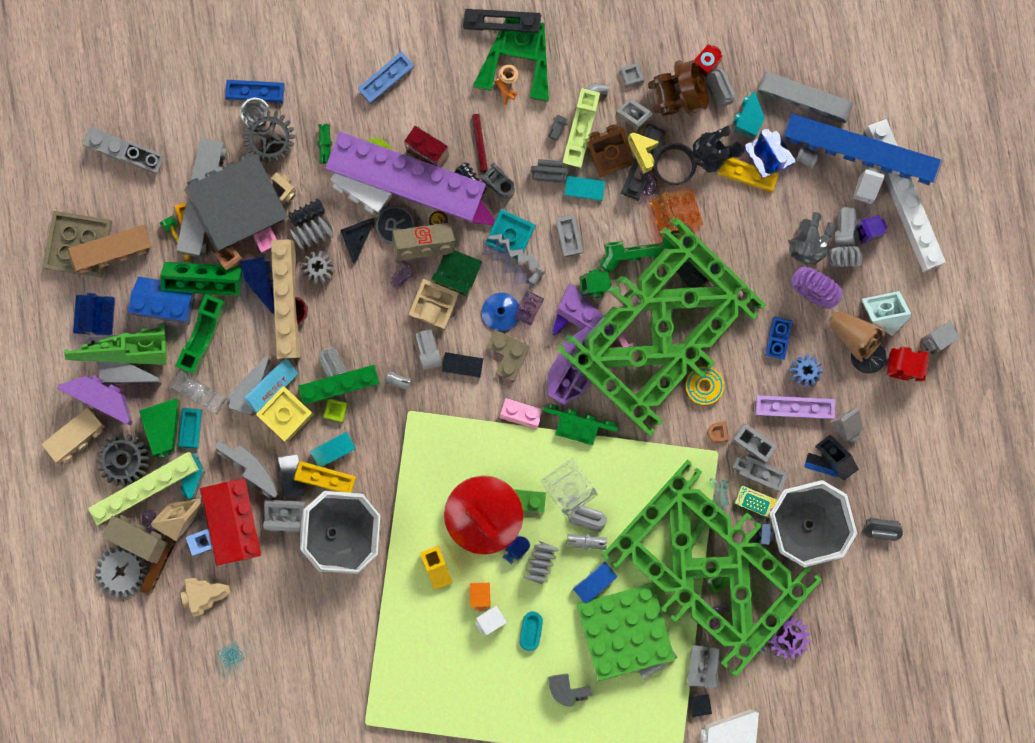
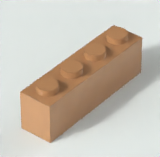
[67,225,152,274]

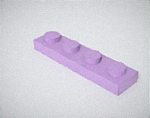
[755,395,835,419]

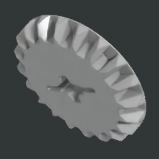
[95,546,147,597]

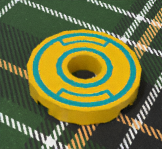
[685,367,724,405]

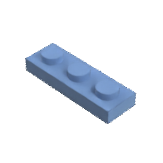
[358,51,414,104]

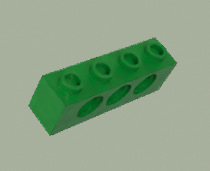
[160,262,243,296]

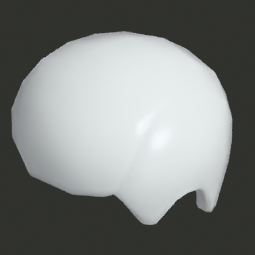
[240,97,269,127]

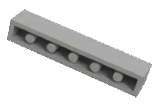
[176,137,227,258]

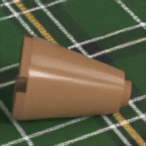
[829,311,885,362]

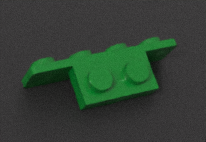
[542,403,618,445]

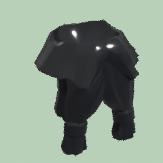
[692,125,744,173]

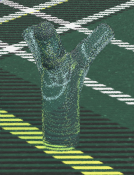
[710,478,730,506]

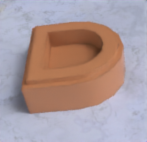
[707,422,729,443]

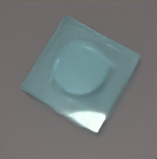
[217,641,245,669]

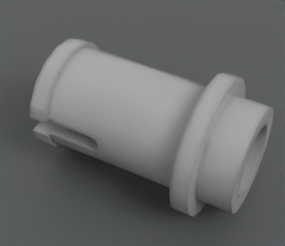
[385,372,411,391]

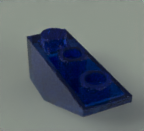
[241,256,275,316]

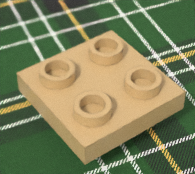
[408,279,459,330]

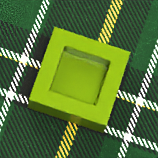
[324,398,348,422]

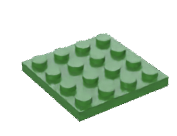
[577,583,675,682]

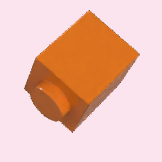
[470,582,491,611]

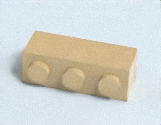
[41,407,106,464]

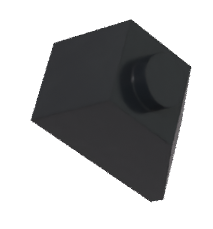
[815,435,859,481]

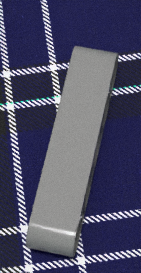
[758,72,853,123]

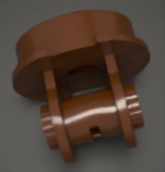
[648,60,708,117]

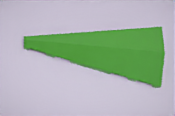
[64,323,167,365]

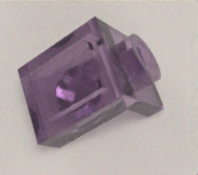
[390,260,413,291]
[514,290,544,325]

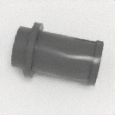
[547,115,567,141]

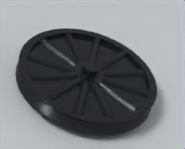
[851,344,886,374]

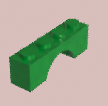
[175,294,227,376]
[298,365,380,405]

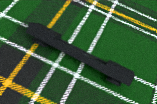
[463,9,542,34]
[620,124,666,201]

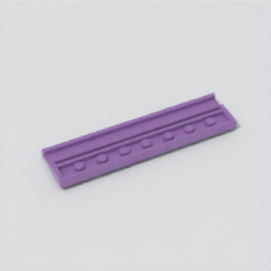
[325,131,486,222]

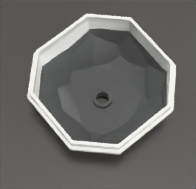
[769,480,857,568]
[299,491,380,574]

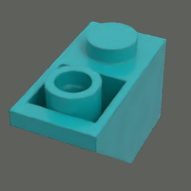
[733,92,765,140]
[180,454,205,500]

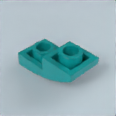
[310,431,356,467]

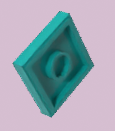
[485,209,536,260]

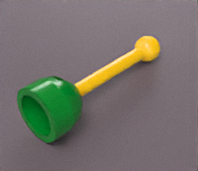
[160,216,191,260]

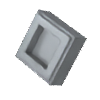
[620,63,644,88]

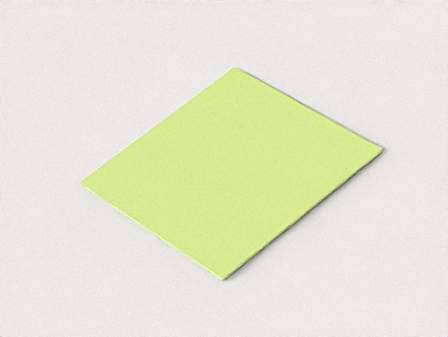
[365,411,718,743]

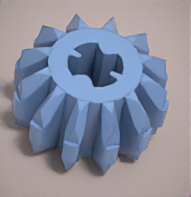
[789,354,823,388]

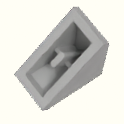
[617,98,653,133]

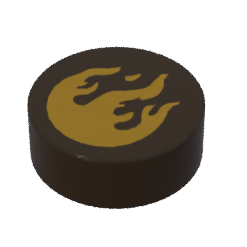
[429,211,448,225]

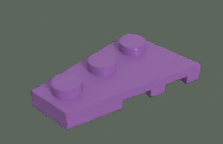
[556,283,611,335]

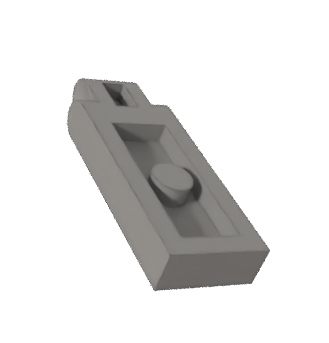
[733,456,788,492]

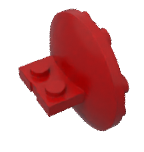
[444,475,524,554]

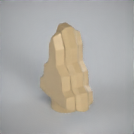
[181,578,231,618]

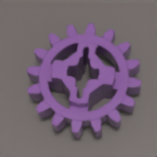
[767,616,811,659]

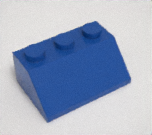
[128,276,195,324]

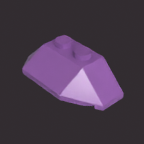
[548,327,592,405]
[57,375,133,425]

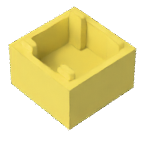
[256,386,314,443]

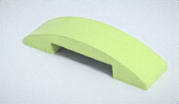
[562,88,600,168]

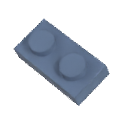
[756,524,774,545]

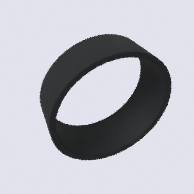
[654,143,697,185]

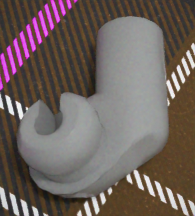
[584,83,609,95]

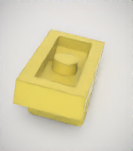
[627,133,659,174]

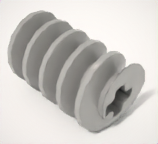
[290,214,333,251]
[523,541,559,585]

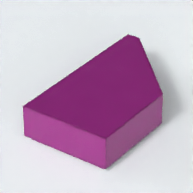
[473,200,495,226]

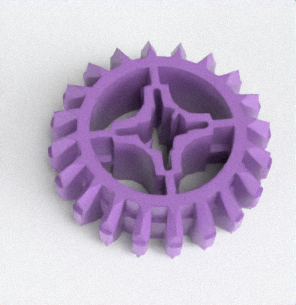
[791,267,843,309]

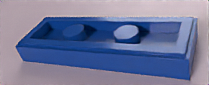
[225,80,285,103]

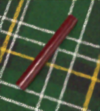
[472,114,488,172]

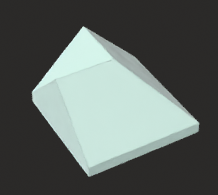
[862,291,911,336]

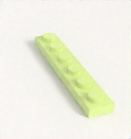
[88,452,199,526]

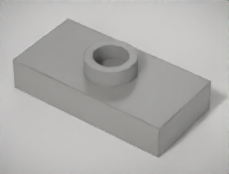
[555,215,583,257]

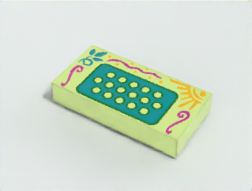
[734,486,777,518]

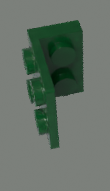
[431,250,482,297]

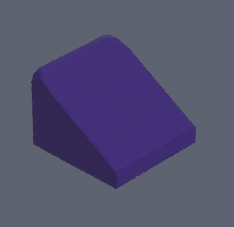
[552,314,568,336]

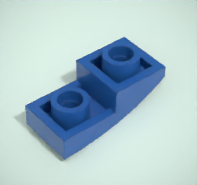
[765,316,793,360]
[573,561,617,603]

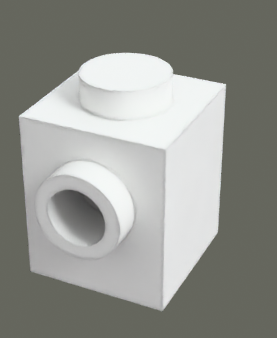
[475,605,507,635]

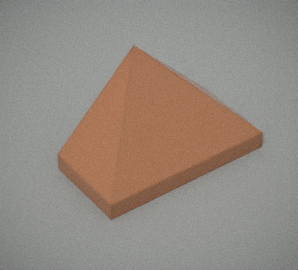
[212,245,245,270]

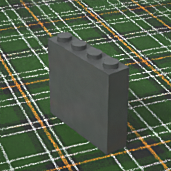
[184,154,288,253]

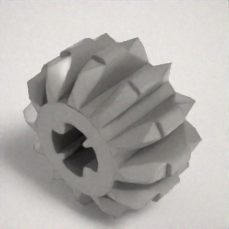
[829,246,863,268]
[302,251,335,284]

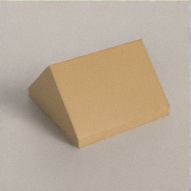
[151,498,202,541]

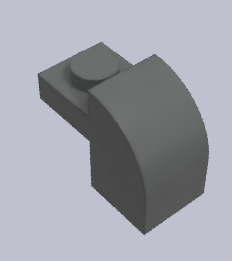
[548,673,592,707]

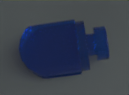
[502,535,530,565]

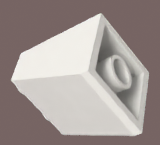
[700,710,759,743]

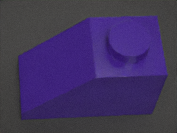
[856,215,887,245]

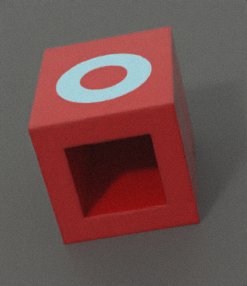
[694,44,723,77]

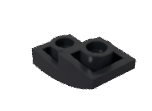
[278,455,304,499]

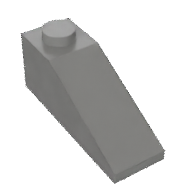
[227,357,271,416]
[99,362,162,384]
[831,407,863,443]

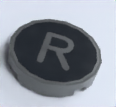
[376,206,415,245]

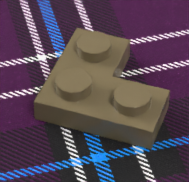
[487,330,530,382]

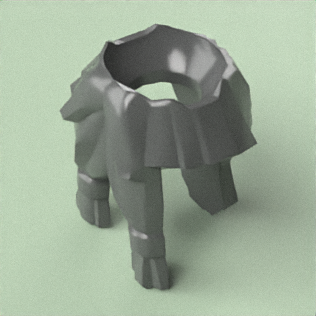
[788,212,836,265]

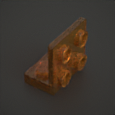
[649,189,703,237]

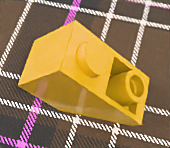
[420,546,453,590]

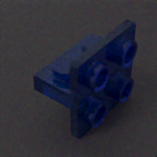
[744,128,795,178]
[73,293,115,336]

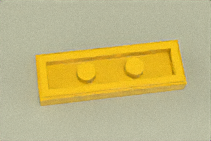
[718,158,779,193]
[293,461,356,493]

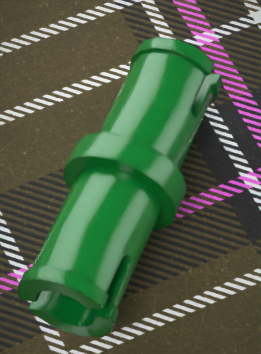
[317,124,333,164]

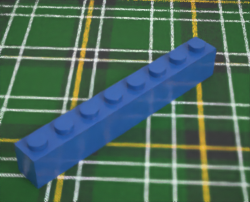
[784,114,943,185]

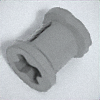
[795,146,820,170]

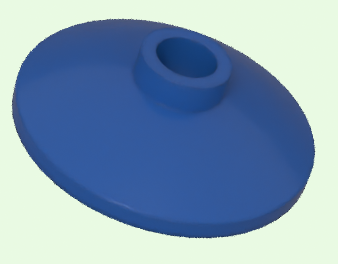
[482,293,520,332]

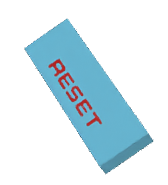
[244,359,298,413]

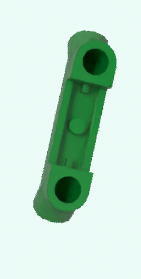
[599,233,686,273]

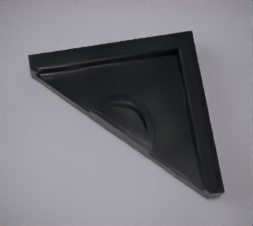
[340,217,375,264]

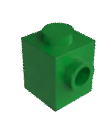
[579,269,611,298]

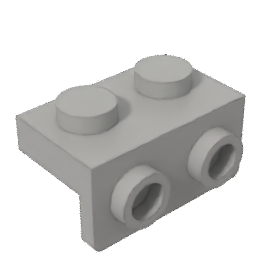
[263,500,305,533]
[687,645,721,688]

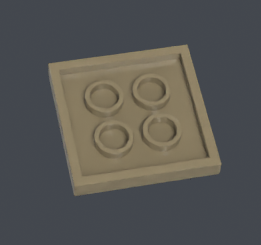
[43,211,112,278]

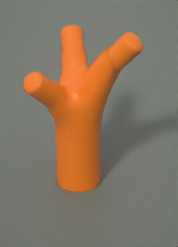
[494,78,517,105]

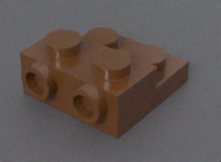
[585,124,634,177]

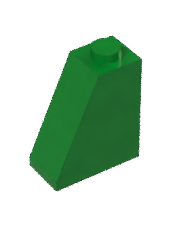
[139,398,181,458]

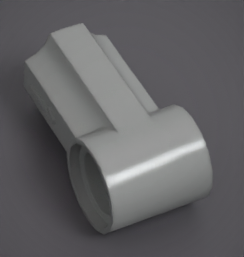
[835,207,859,247]
[416,329,442,371]

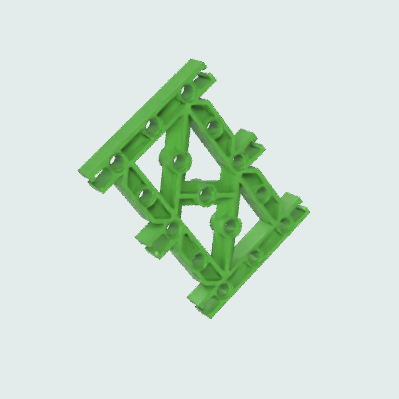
[555,218,766,436]
[601,459,822,677]

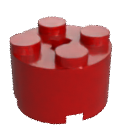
[886,347,929,382]

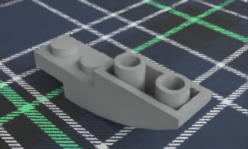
[83,127,164,174]
[214,441,279,499]

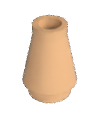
[499,65,518,85]

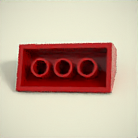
[200,478,261,566]

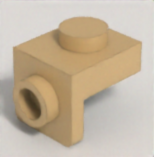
[271,172,296,205]

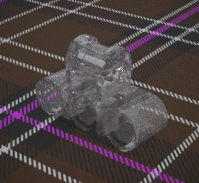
[170,370,228,415]

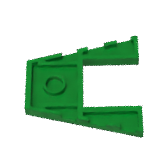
[473,18,549,102]

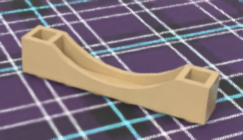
[271,240,301,359]

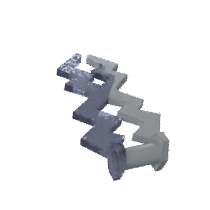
[483,234,545,288]

